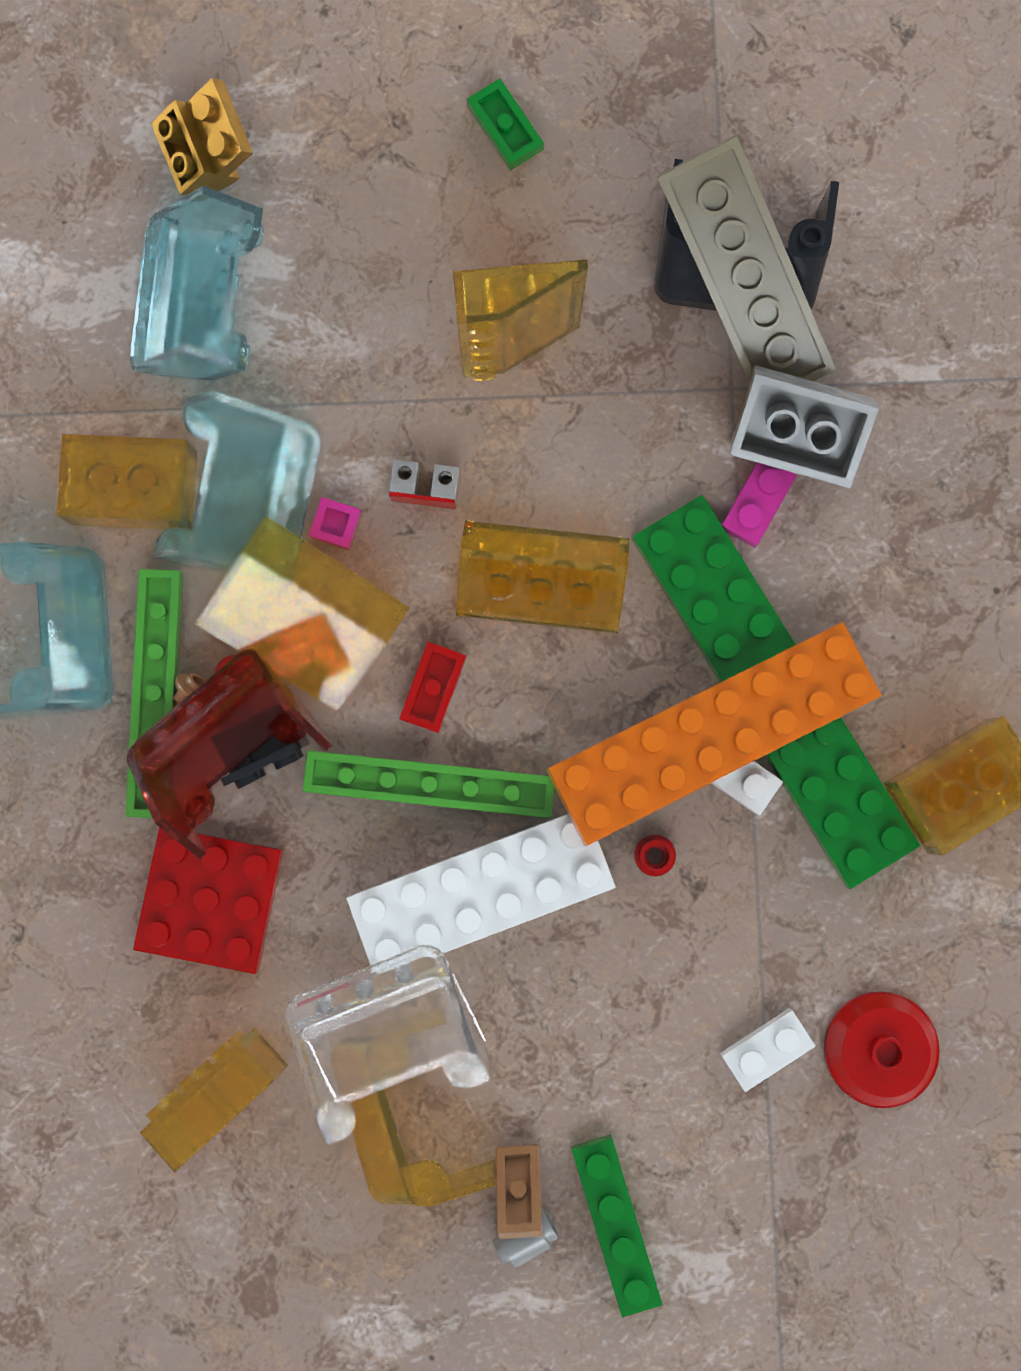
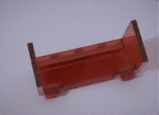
[127,649,333,859]

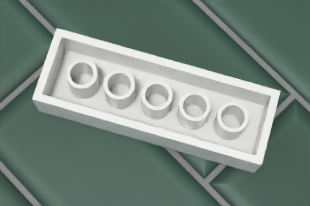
[346,813,616,979]

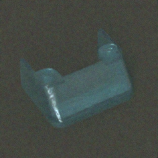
[0,542,114,719]

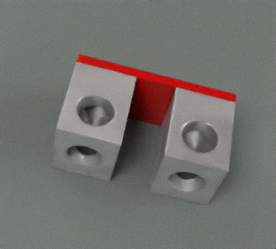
[389,459,460,509]

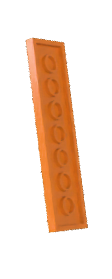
[546,622,882,846]

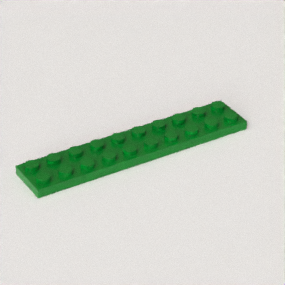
[632,494,921,889]

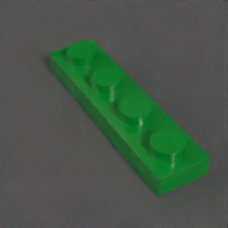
[571,1134,663,1318]

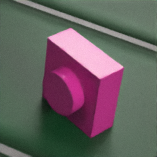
[308,497,362,551]

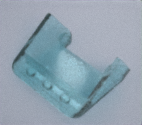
[153,391,320,581]

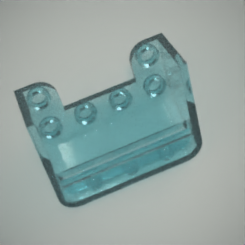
[130,186,264,381]

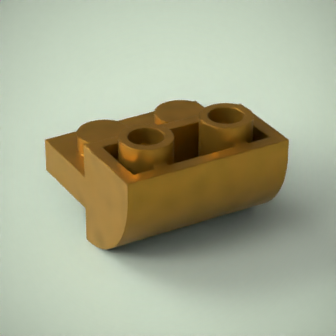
[151,78,253,196]

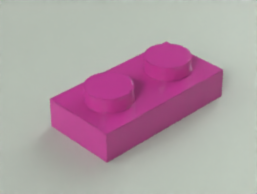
[722,462,797,548]

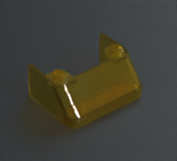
[332,1006,496,1207]

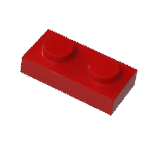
[399,642,467,734]

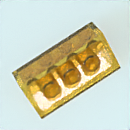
[456,520,629,633]

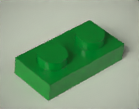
[467,78,544,171]

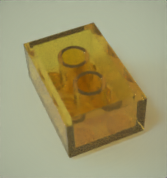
[56,434,197,531]
[884,716,1021,856]
[140,1028,288,1173]

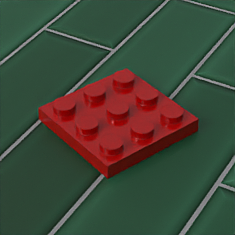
[133,826,284,974]

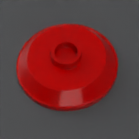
[824,991,940,1108]

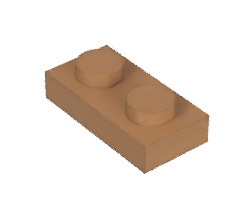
[496,1145,543,1239]

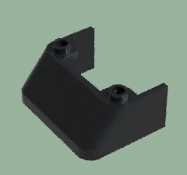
[654,159,839,311]

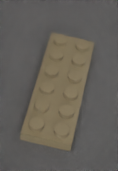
[657,135,836,382]

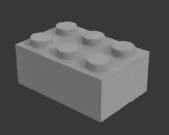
[730,365,879,489]

